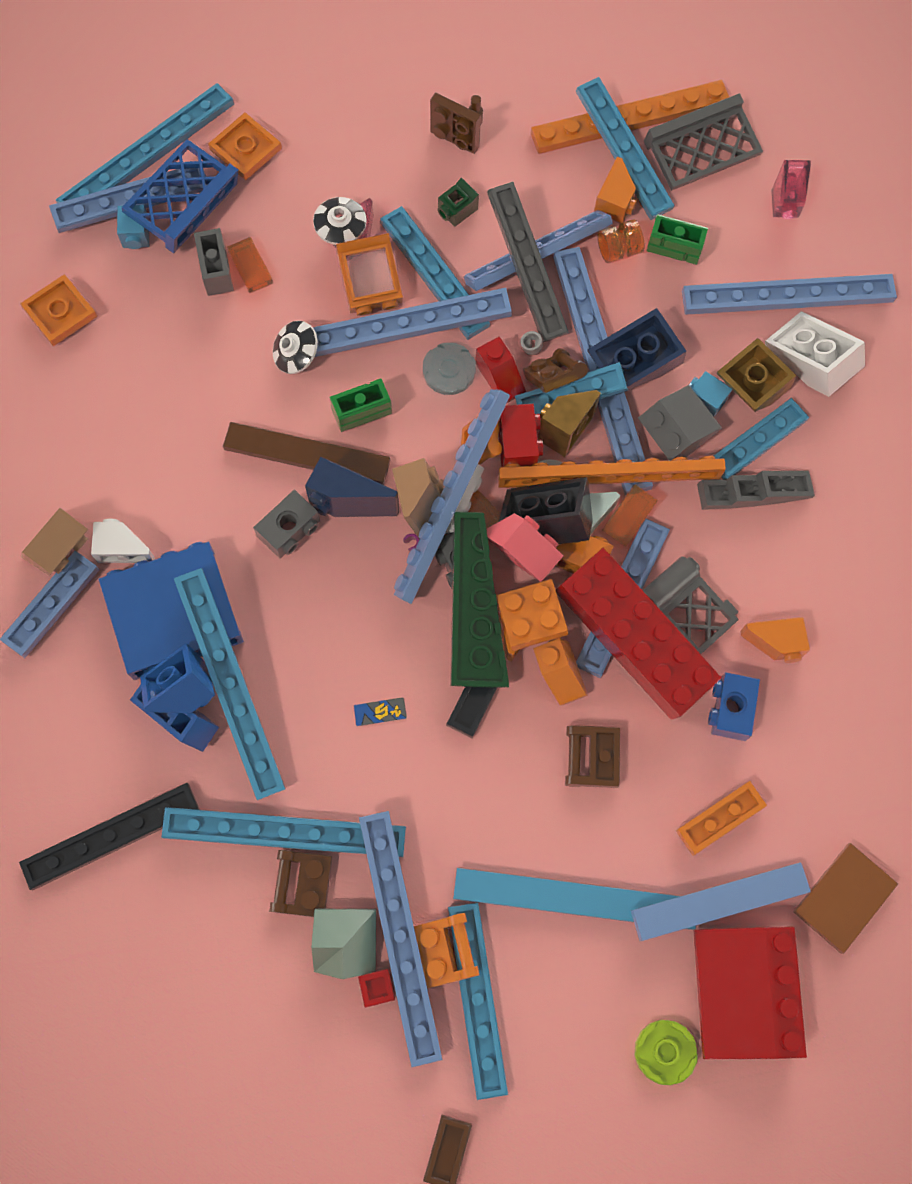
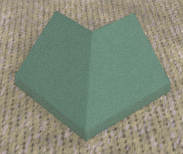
[311,909,376,979]

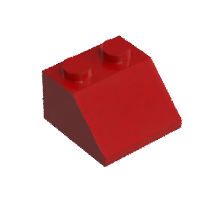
[498,404,543,467]

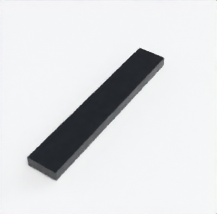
[19,783,200,891]

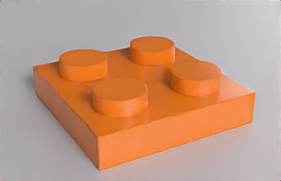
[208,112,282,181]
[20,274,97,346]
[496,579,569,651]

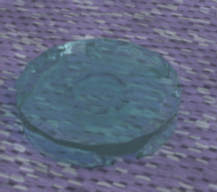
[423,343,476,395]

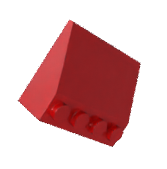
[693,927,807,1059]

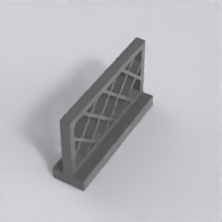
[644,93,763,191]

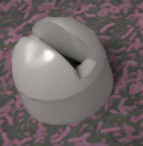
[520,331,543,355]

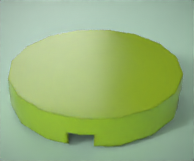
[634,1020,698,1085]

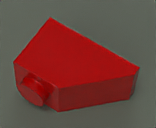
[475,336,526,404]

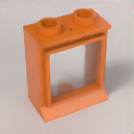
[336,233,403,316]

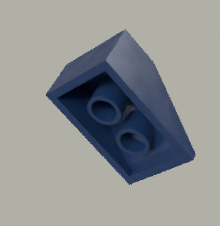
[587,308,687,395]
[305,457,399,517]

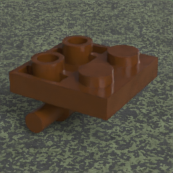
[430,92,483,154]

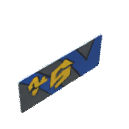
[354,698,407,726]

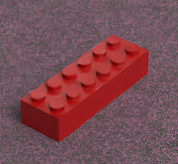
[556,548,722,720]

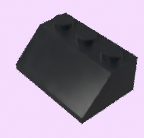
[498,477,593,544]

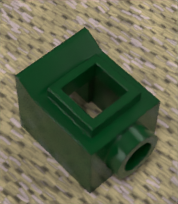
[437,177,479,227]

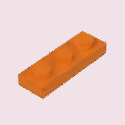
[676,781,767,856]

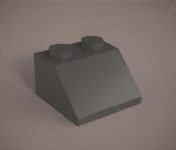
[638,385,722,461]

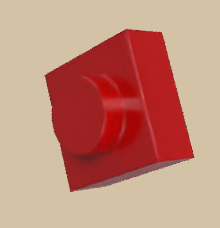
[358,969,395,1008]

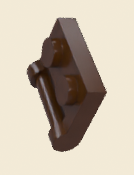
[523,348,588,393]
[565,726,620,788]
[269,850,332,917]

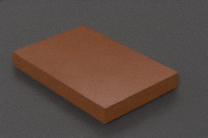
[793,843,898,954]

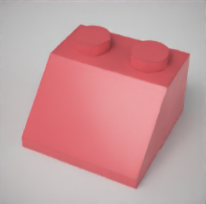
[486,513,563,582]

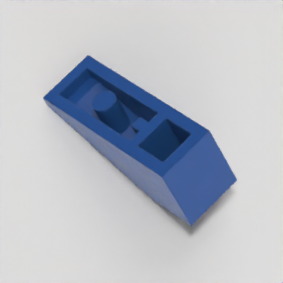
[130,684,219,752]

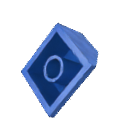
[140,643,215,713]

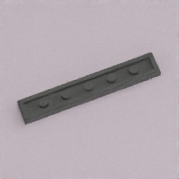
[487,182,569,343]

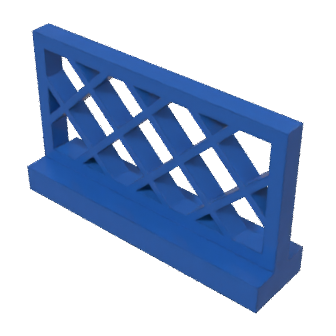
[122,139,238,253]

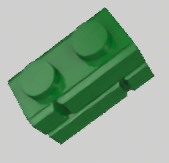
[646,214,708,265]
[329,378,392,432]

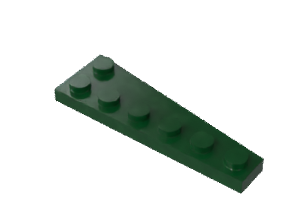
[450,512,509,688]

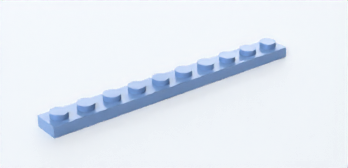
[553,247,653,496]

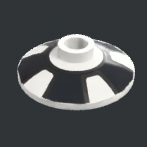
[313,197,366,245]
[273,321,318,374]

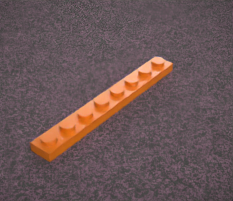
[531,79,729,154]
[498,456,726,488]

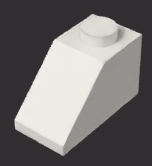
[91,519,155,563]

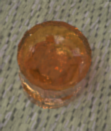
[597,219,645,263]

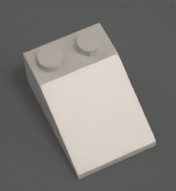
[765,311,865,397]

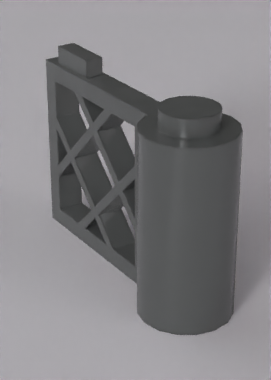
[643,556,739,654]

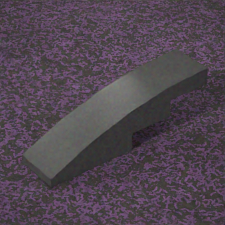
[697,471,815,510]

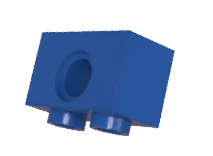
[708,672,760,741]

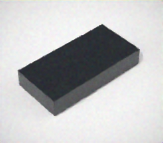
[446,687,497,738]

